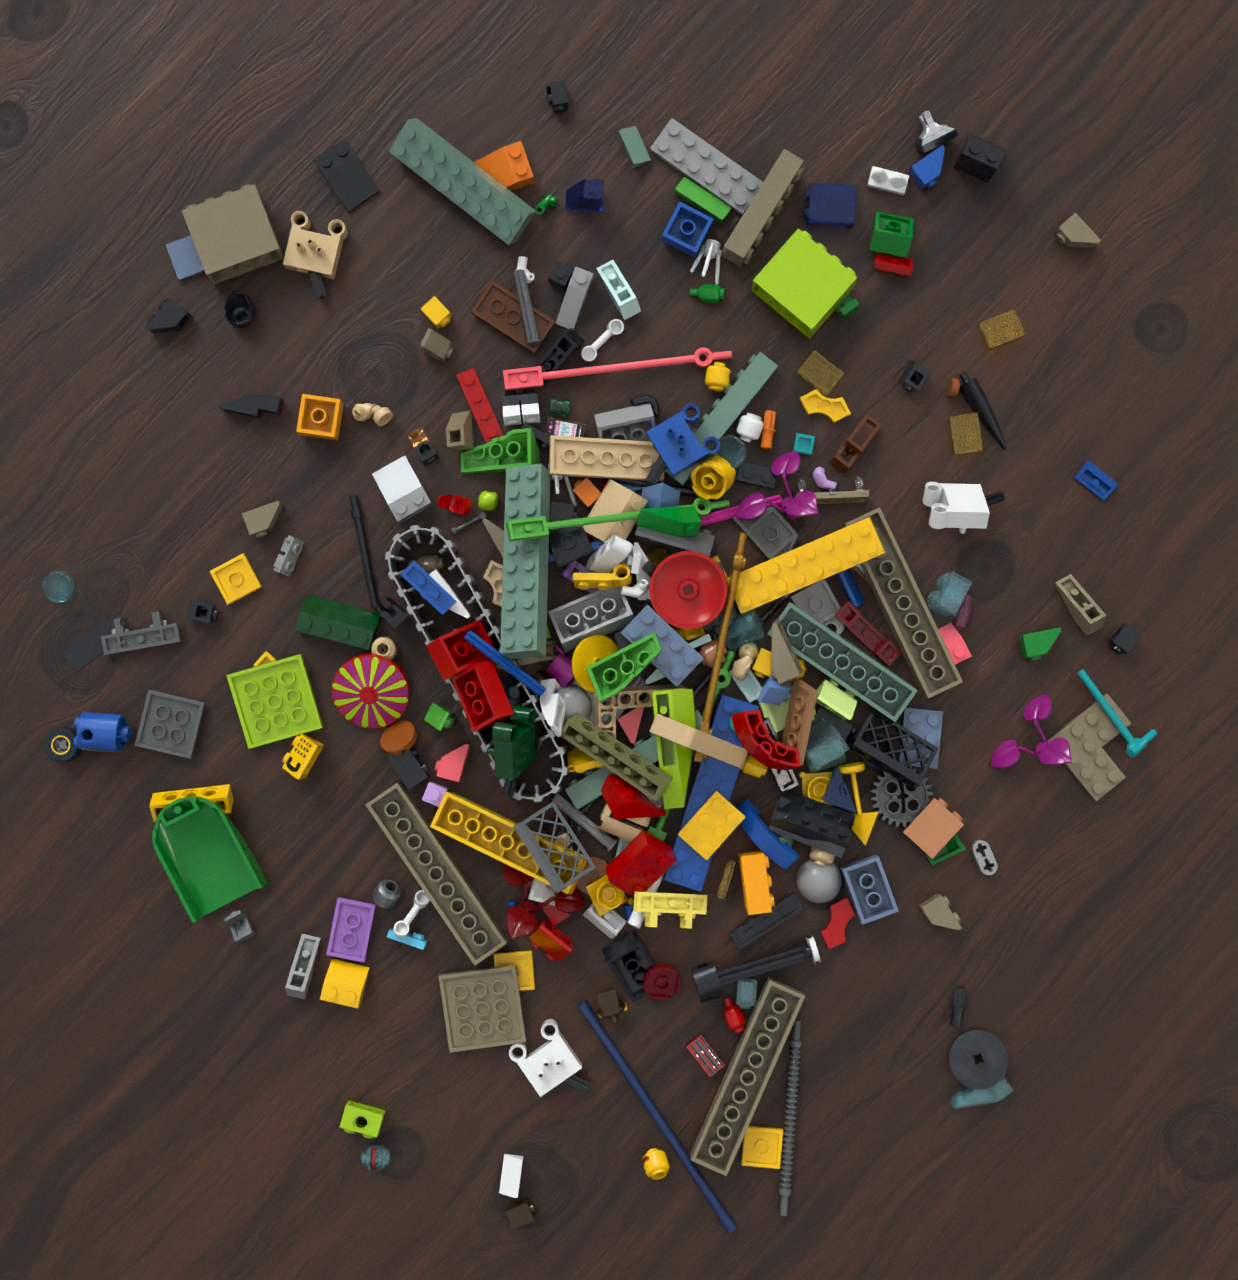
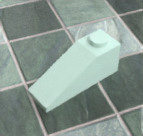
[596,260,641,320]

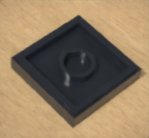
[549,516,594,568]

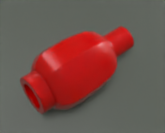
[723,997,746,1034]

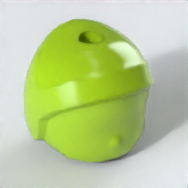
[478,491,498,511]

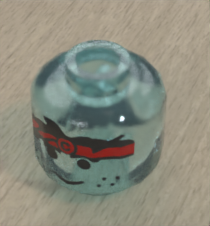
[361,1145,389,1171]

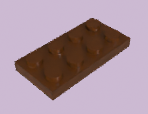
[471,280,556,354]

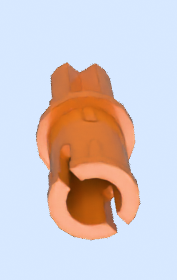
[760,410,776,449]

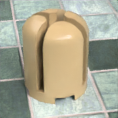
[596,802,650,842]

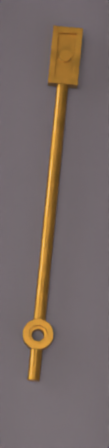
[694,533,747,763]

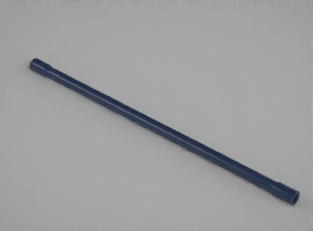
[577,1000,737,1234]

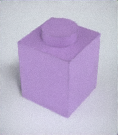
[422,781,449,807]

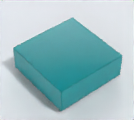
[793,433,815,456]

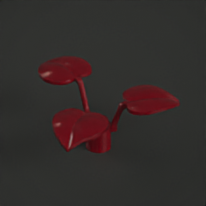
[503,863,585,939]

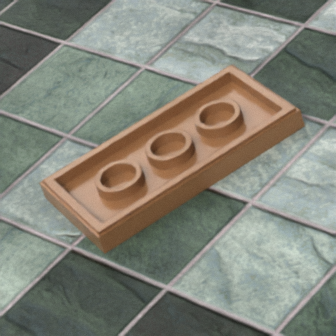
[781,679,818,765]

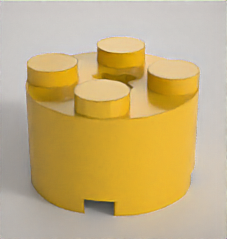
[691,455,736,500]

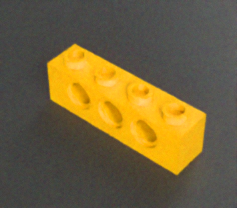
[150,784,234,822]

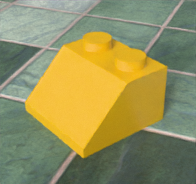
[320,958,370,1009]

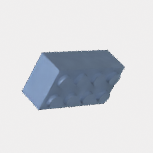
[620,604,704,687]

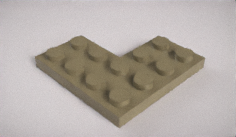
[1047,693,1131,801]

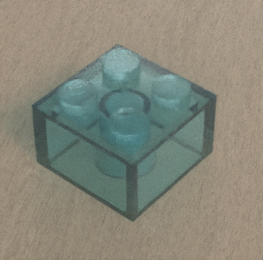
[927,571,972,618]

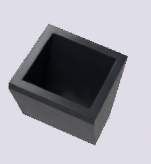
[953,133,1005,183]

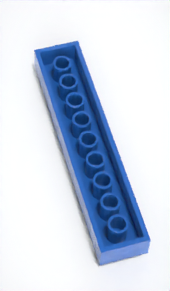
[663,695,759,892]

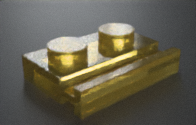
[978,309,1025,350]
[797,350,844,396]
[950,412,983,455]

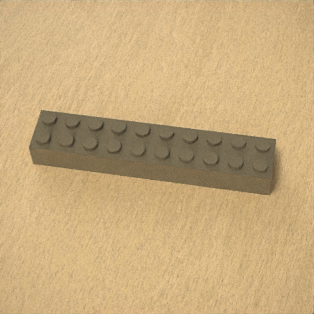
[842,507,963,699]
[365,782,508,966]
[690,977,805,1176]

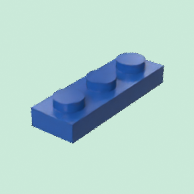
[400,561,457,615]

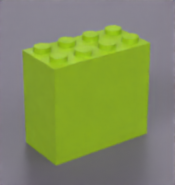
[752,228,857,339]

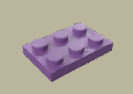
[326,897,376,962]

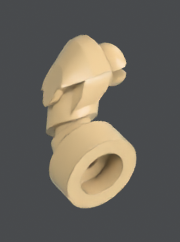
[352,403,393,426]
[731,641,758,681]

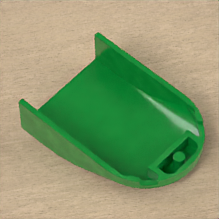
[152,796,268,923]

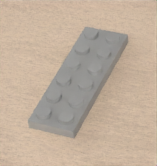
[650,118,763,215]

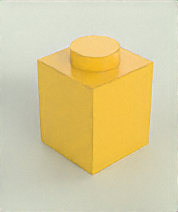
[421,296,452,329]
[751,648,772,679]

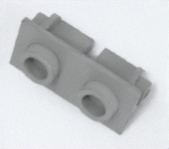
[273,535,304,577]

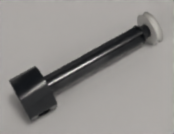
[690,936,821,1003]

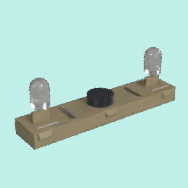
[796,476,869,504]

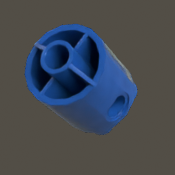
[74,712,131,753]

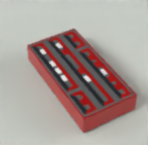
[686,1034,725,1077]

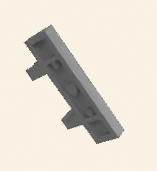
[101,611,182,655]

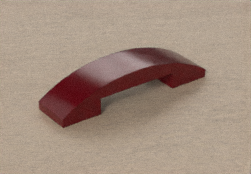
[835,601,902,666]

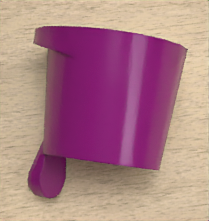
[546,645,575,688]

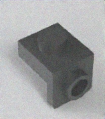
[224,910,255,944]

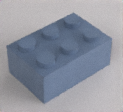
[839,854,899,925]

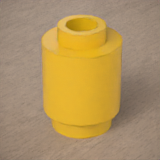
[740,754,768,778]

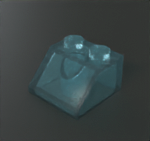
[805,717,850,770]

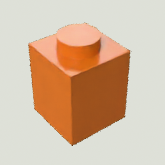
[573,477,601,509]

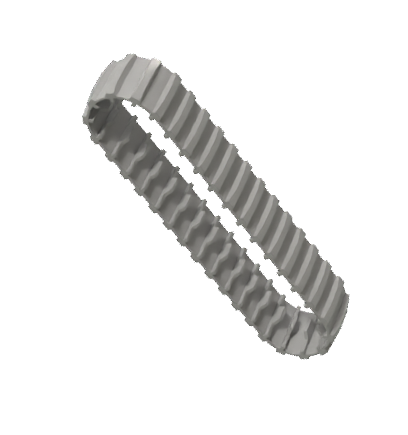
[385,525,570,803]

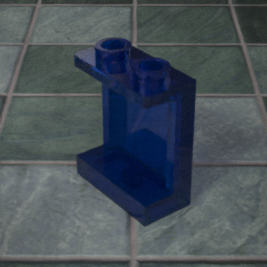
[804,183,857,228]

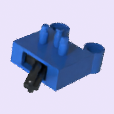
[646,403,720,485]

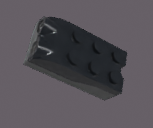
[768,793,855,858]

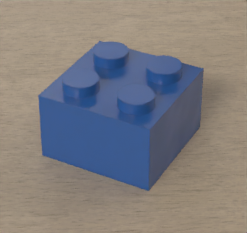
[661,201,713,258]

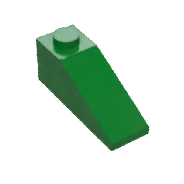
[636,506,701,537]

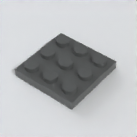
[134,689,206,759]

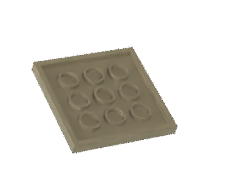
[439,964,527,1053]

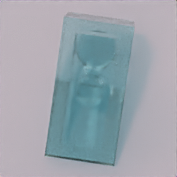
[725,610,764,650]

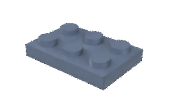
[898,708,943,769]

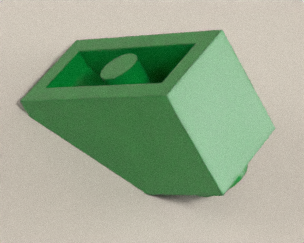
[1019,627,1061,661]

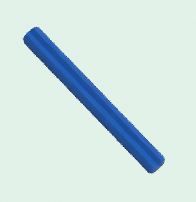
[464,631,546,696]

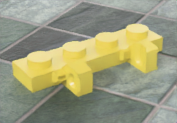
[633,891,707,929]

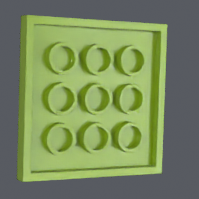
[226,654,323,749]

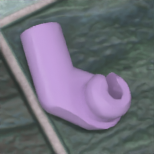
[813,467,837,490]

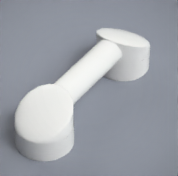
[581,319,624,361]
[393,890,430,938]

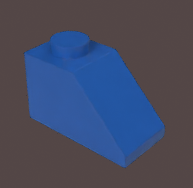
[909,145,945,191]

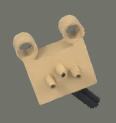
[283,211,348,299]

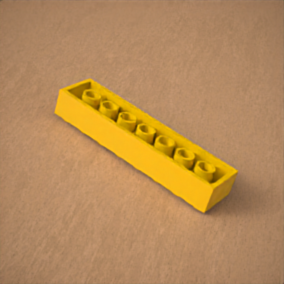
[726,517,886,614]
[430,792,587,894]

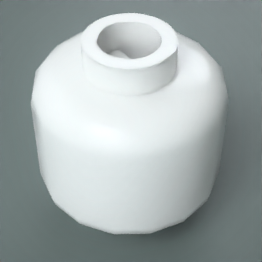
[736,412,764,442]

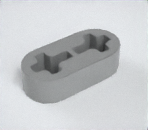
[971,840,998,875]

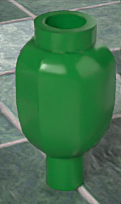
[690,284,725,303]

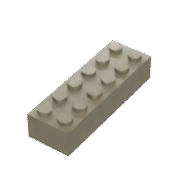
[722,149,804,268]

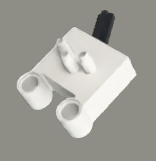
[509,1019,592,1097]

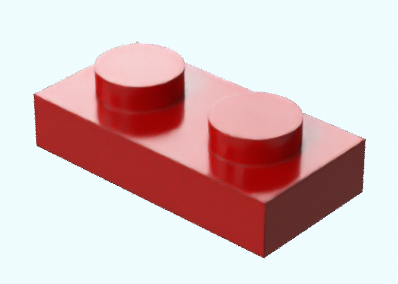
[874,253,913,276]

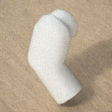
[516,256,535,284]
[621,579,649,598]

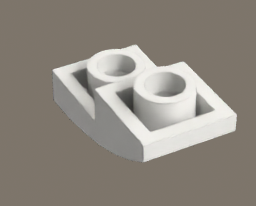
[621,544,641,574]

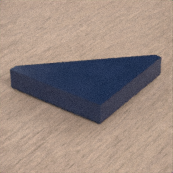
[822,767,857,813]

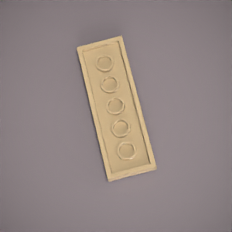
[549,435,664,482]

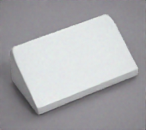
[583,903,627,939]
[499,1154,523,1198]

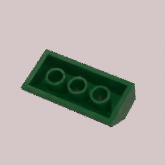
[294,594,381,651]

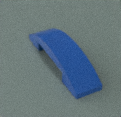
[737,799,799,870]

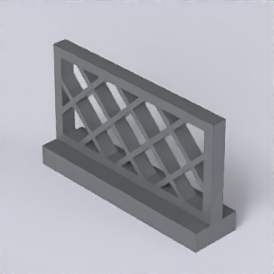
[513,801,596,894]

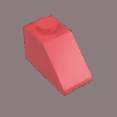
[938,623,972,664]
[434,744,471,782]

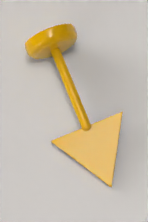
[838,762,879,846]

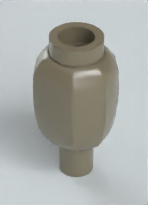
[409,555,444,573]

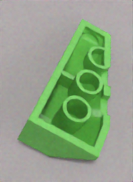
[461,428,540,473]
[586,632,663,702]

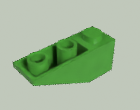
[424,703,456,731]

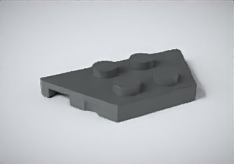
[732,506,798,560]

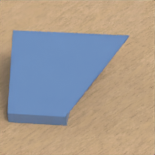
[641,482,680,508]

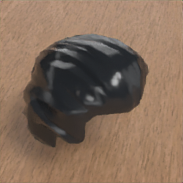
[224,290,256,328]

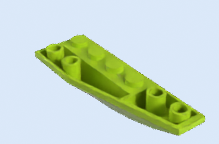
[652,689,696,809]

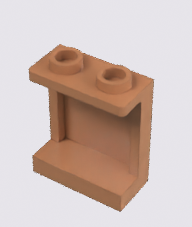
[903,798,964,859]

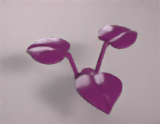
[736,451,819,521]
[991,694,1072,769]

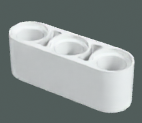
[586,535,632,573]

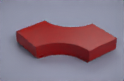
[820,897,855,949]

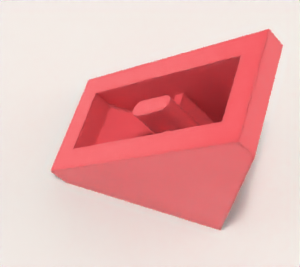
[617,707,644,743]

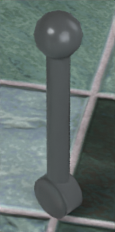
[451,512,487,535]

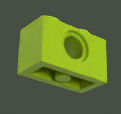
[340,1100,386,1139]

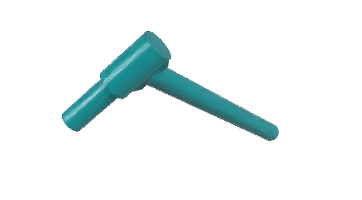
[1077,669,1157,758]

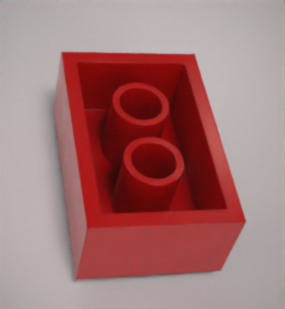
[426,620,495,681]
[451,660,514,732]
[605,829,676,897]

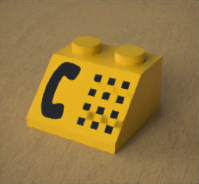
[282,734,324,780]

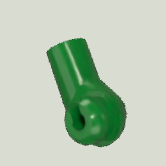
[535,194,558,215]

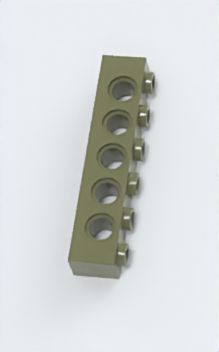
[561,713,673,801]

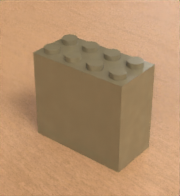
[182,184,284,285]

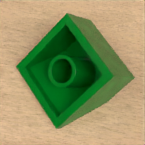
[870,211,913,258]

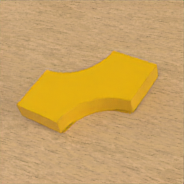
[799,389,851,423]

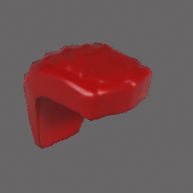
[438,494,471,515]

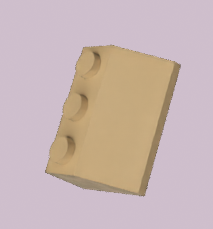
[583,479,648,543]

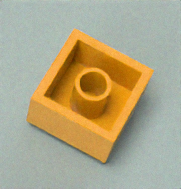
[296,394,344,441]

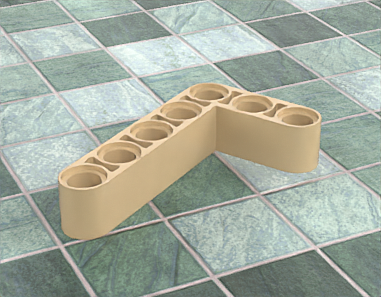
[594,684,687,739]
[649,713,748,769]

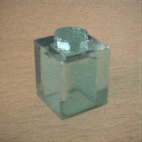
[735,979,757,1009]

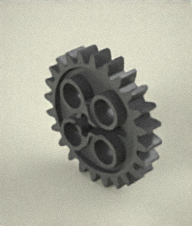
[870,765,933,828]

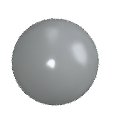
[554,684,592,729]
[796,859,842,903]

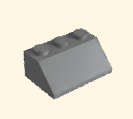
[594,403,656,442]

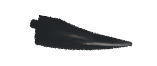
[959,372,1006,449]

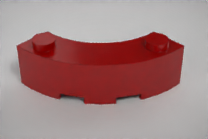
[731,710,801,770]

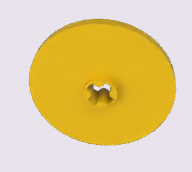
[572,635,619,693]

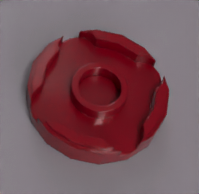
[643,964,681,1001]

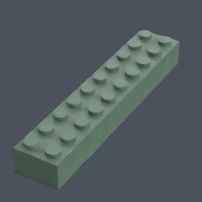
[500,464,550,660]

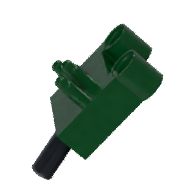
[486,705,536,798]

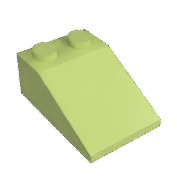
[816,679,858,720]

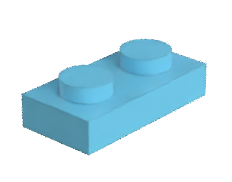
[387,927,428,950]

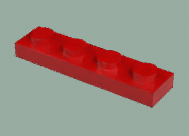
[456,368,504,443]

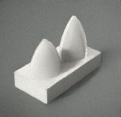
[867,166,909,196]

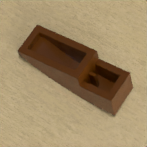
[829,414,882,474]

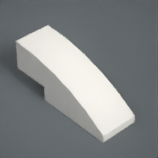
[540,678,566,737]

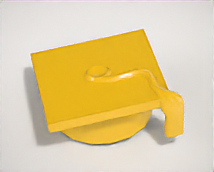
[798,771,834,806]
[586,875,634,917]

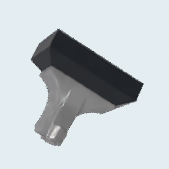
[915,111,958,153]

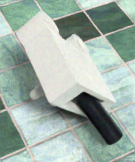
[923,482,1005,534]

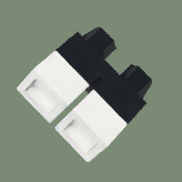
[502,388,541,426]

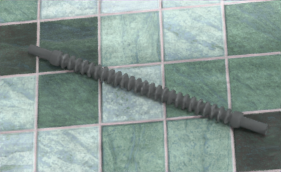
[779,1020,802,1216]

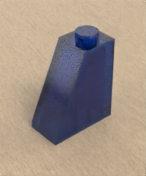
[565,179,604,212]

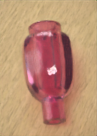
[953,595,973,630]

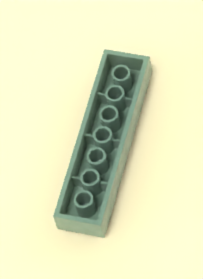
[389,118,536,245]
[767,601,918,722]

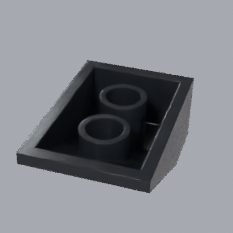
[313,138,380,212]
[602,930,656,1002]

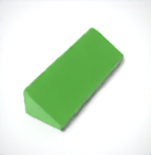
[674,177,732,224]

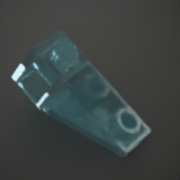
[950,1078,1014,1109]

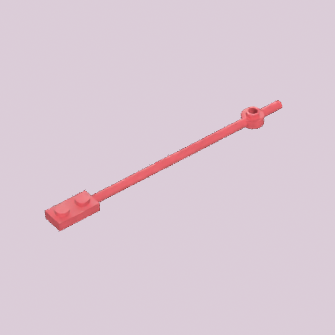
[503,347,732,391]

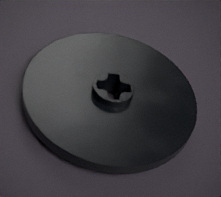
[949,1030,1009,1090]

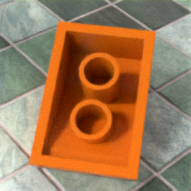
[474,141,535,191]

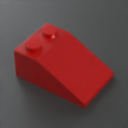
[601,774,667,819]
[529,918,574,962]

